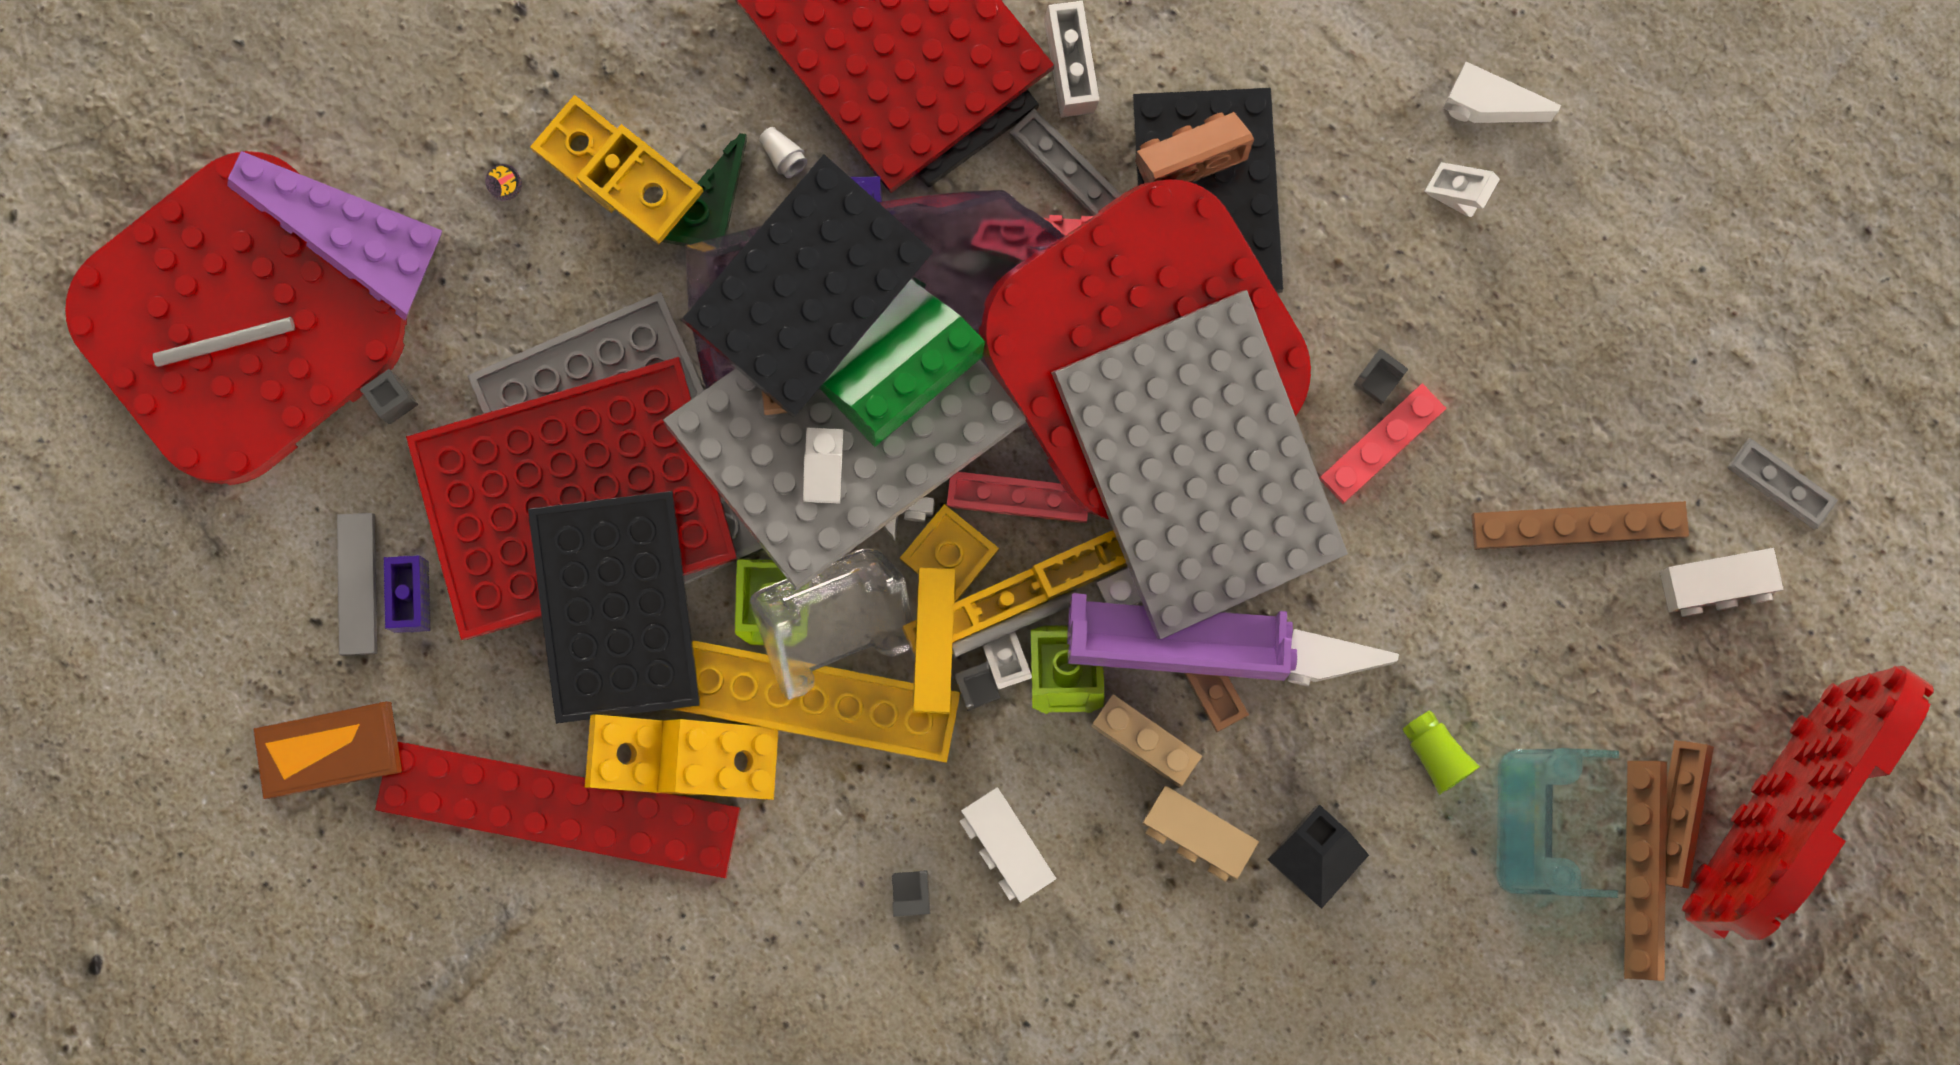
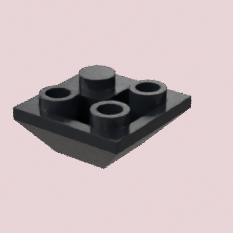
[1267,805,1369,909]

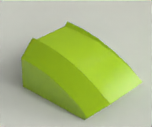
[735,559,810,646]
[1030,625,1104,714]

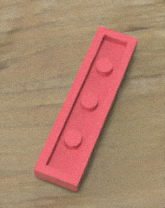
[1319,383,1447,504]
[947,472,1088,524]

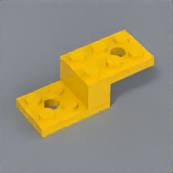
[530,95,704,245]
[585,714,779,800]

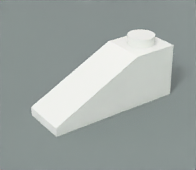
[1443,62,1561,123]
[1288,629,1399,686]

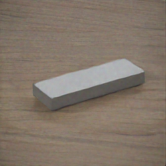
[1727,438,1838,530]

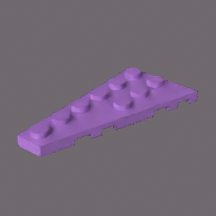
[227,151,442,320]

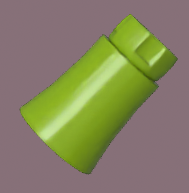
[1402,710,1480,795]

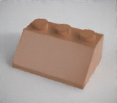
[1135,112,1254,183]

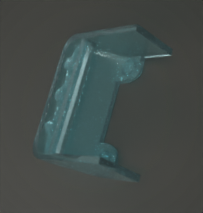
[1497,748,1619,898]

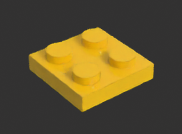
[899,504,999,603]

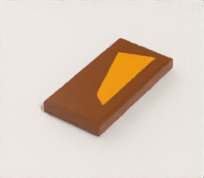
[253,701,402,799]

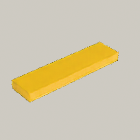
[913,568,955,714]

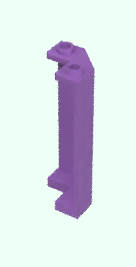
[1067,593,1297,681]

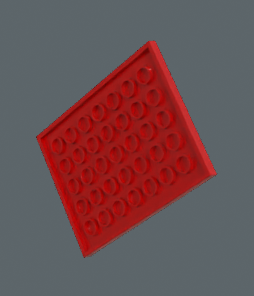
[735,0,1054,193]
[406,357,738,641]

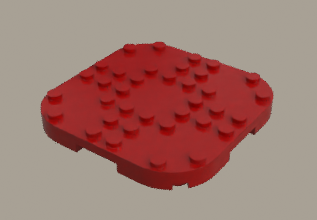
[65,151,407,485]
[979,179,1311,520]
[1682,666,1934,940]

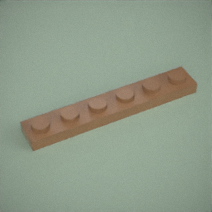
[1472,501,1689,550]
[1624,761,1667,981]

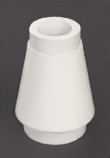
[759,127,807,178]

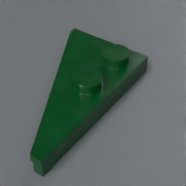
[662,133,747,253]

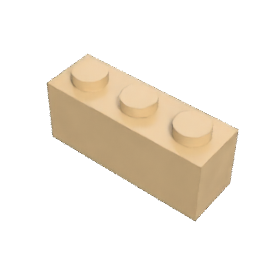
[1091,694,1202,788]
[1142,785,1259,882]

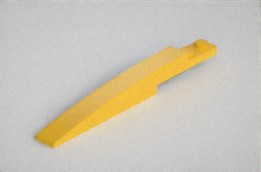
[902,530,1127,655]

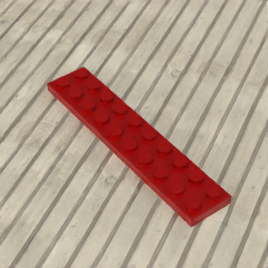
[375,741,741,879]

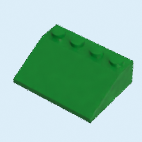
[819,279,985,447]

